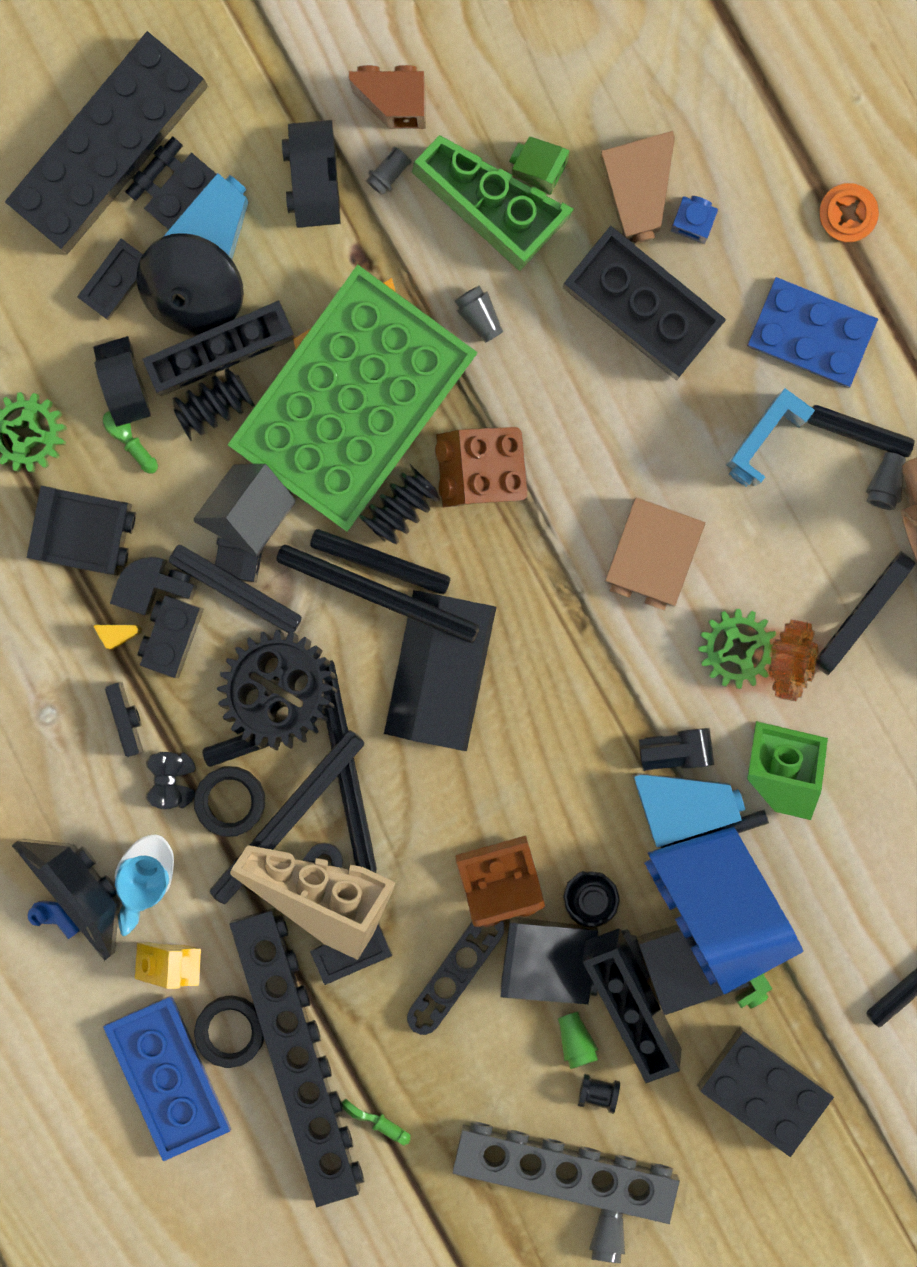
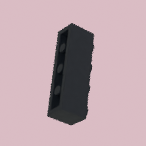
[583,928,682,1083]

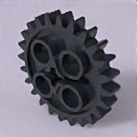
[217,630,337,750]

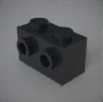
[137,596,204,678]

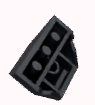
[12,839,120,961]

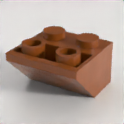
[349,65,426,129]

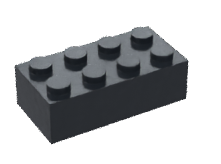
[563,225,726,381]

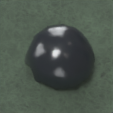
[563,871,620,927]

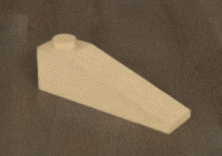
[230,845,396,960]

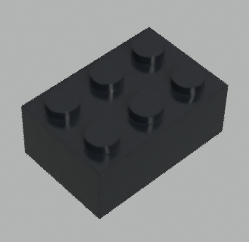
[697,1026,834,1157]

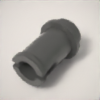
[366,146,412,195]

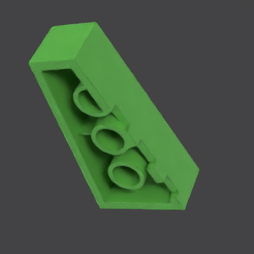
[412,135,574,271]

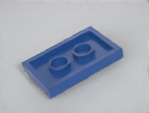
[747,277,878,388]

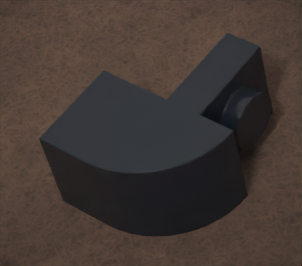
[93,336,151,427]
[110,557,197,616]

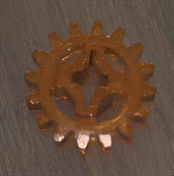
[768,619,819,702]

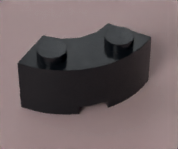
[282,120,341,228]

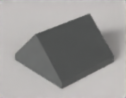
[193,463,296,557]

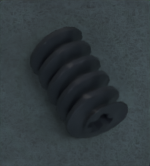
[172,368,255,441]
[359,464,441,545]

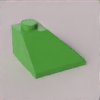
[747,721,828,820]

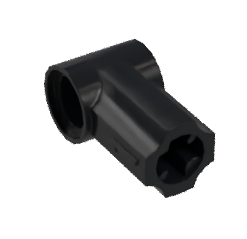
[639,728,715,771]

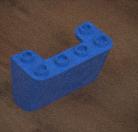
[644,827,804,994]

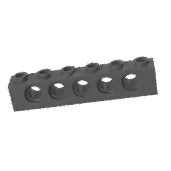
[452,1121,680,1224]

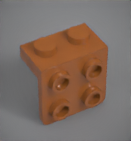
[435,427,527,508]
[455,835,545,927]

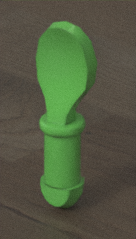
[103,411,158,474]
[342,1099,411,1146]

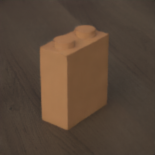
[604,497,706,611]

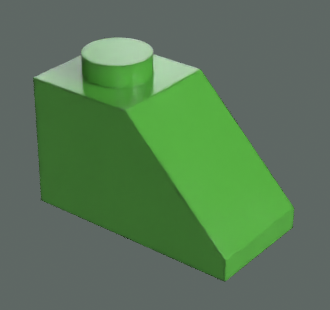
[509,136,570,195]

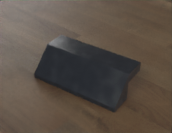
[384,590,496,751]

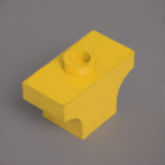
[135,942,201,989]

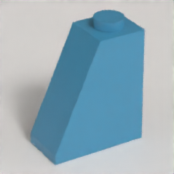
[163,173,249,259]
[633,773,745,847]

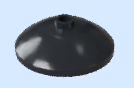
[136,233,244,336]

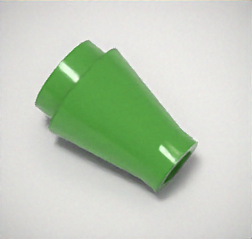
[558,1012,599,1069]

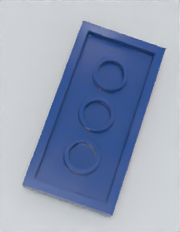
[103,995,232,1161]

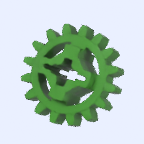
[0,392,67,473]
[698,609,779,689]

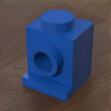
[670,196,718,244]

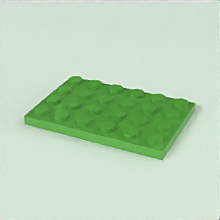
[228,264,478,532]

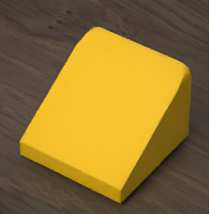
[93,625,142,649]

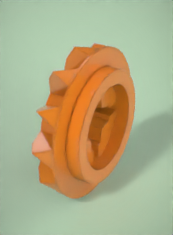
[819,183,879,243]

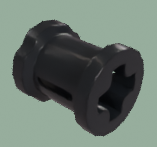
[578,1074,620,1114]

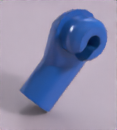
[27,901,80,939]

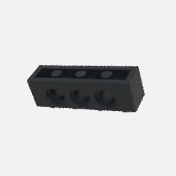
[142,301,296,397]

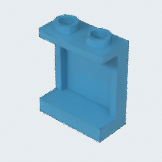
[726,388,815,487]

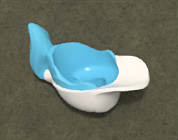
[115,835,174,936]

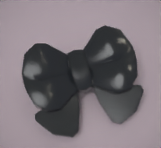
[146,752,196,809]

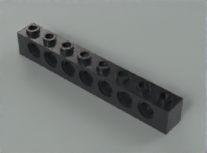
[229,908,365,1208]

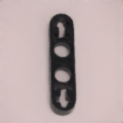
[813,551,916,676]
[407,920,504,1035]

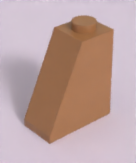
[600,131,675,244]

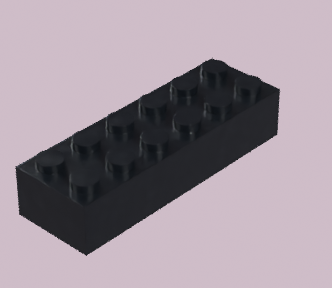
[5,31,208,255]

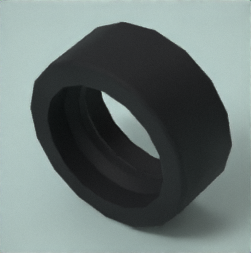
[194,767,265,837]
[194,995,264,1068]

